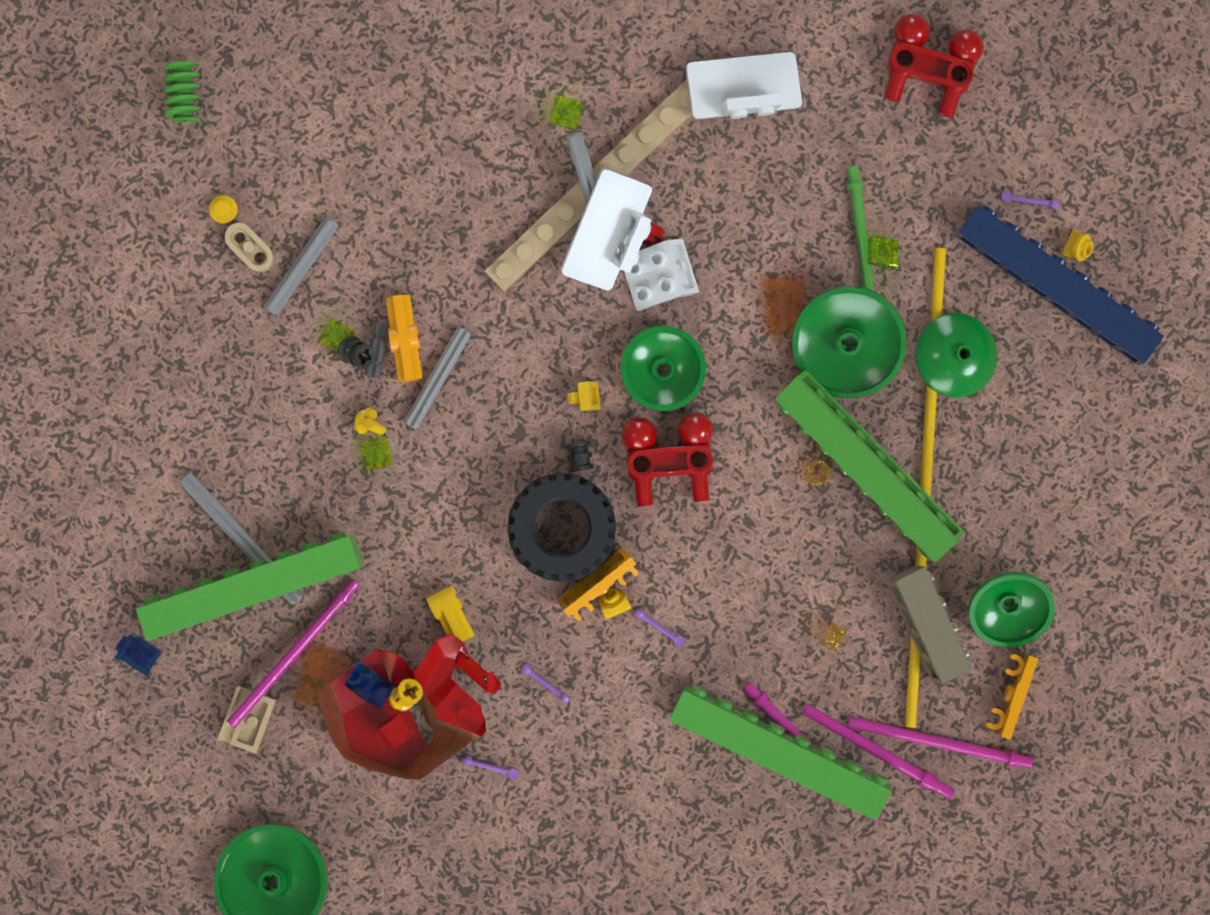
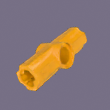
[386,294,423,382]

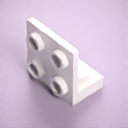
[624,239,699,311]

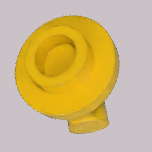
[1061,229,1094,262]
[354,408,386,435]
[599,589,632,619]

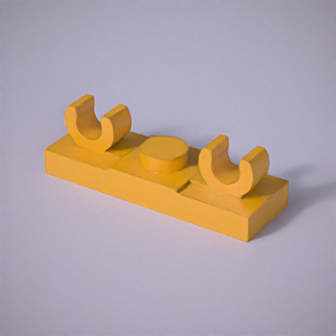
[556,547,638,621]
[985,654,1039,740]

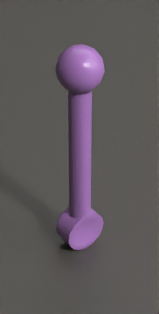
[1001,191,1060,209]
[634,608,685,647]
[521,663,571,704]
[461,755,519,780]

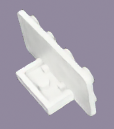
[686,52,802,119]
[561,169,652,290]

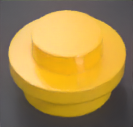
[209,195,238,224]

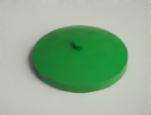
[792,286,907,399]
[214,824,329,915]

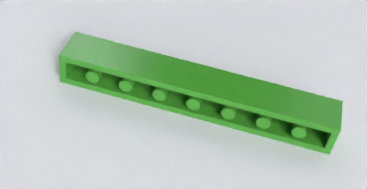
[775,370,965,563]
[136,531,365,641]
[669,685,892,821]

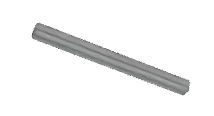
[180,473,303,604]

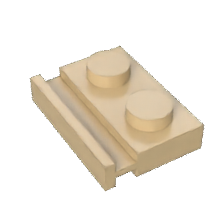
[217,685,277,754]

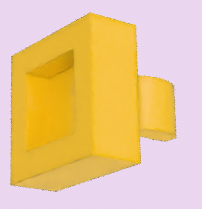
[567,381,601,411]

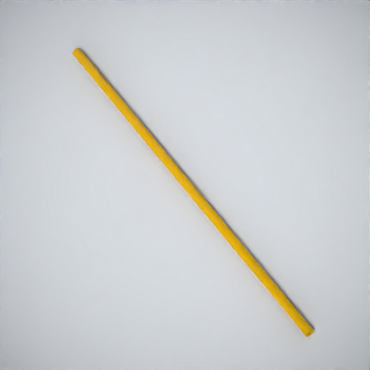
[905,248,946,728]

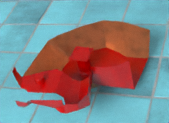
[317,634,501,780]

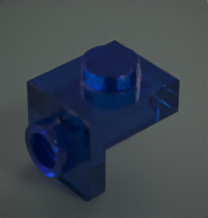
[344,662,396,709]

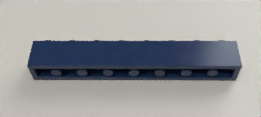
[955,205,1164,366]

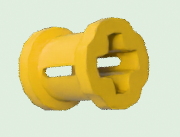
[389,679,423,712]

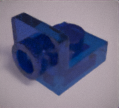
[114,633,163,676]

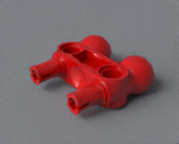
[884,14,984,118]
[621,412,714,507]

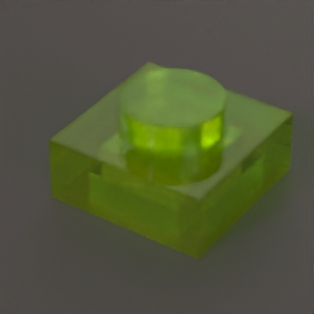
[549,95,584,131]
[868,235,899,270]
[318,317,357,353]
[359,437,394,471]

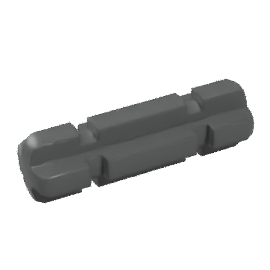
[364,323,389,378]

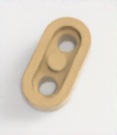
[225,223,274,272]

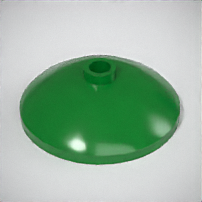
[915,313,997,398]
[621,326,706,411]
[968,572,1055,647]

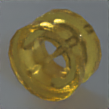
[804,460,831,486]
[822,623,847,652]

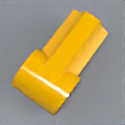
[426,585,475,641]

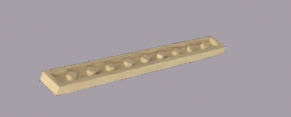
[485,79,692,292]

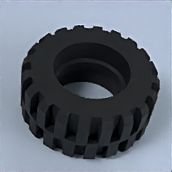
[507,473,616,582]

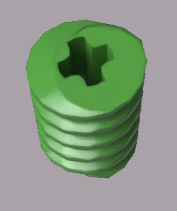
[163,61,201,123]

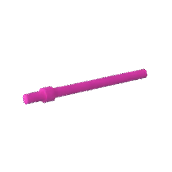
[802,704,955,800]

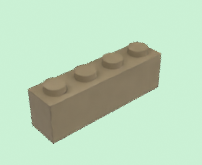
[886,565,972,684]

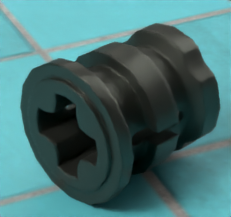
[338,336,376,369]
[564,441,594,472]

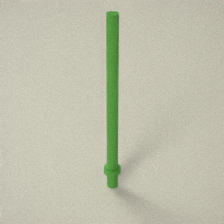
[846,166,874,291]

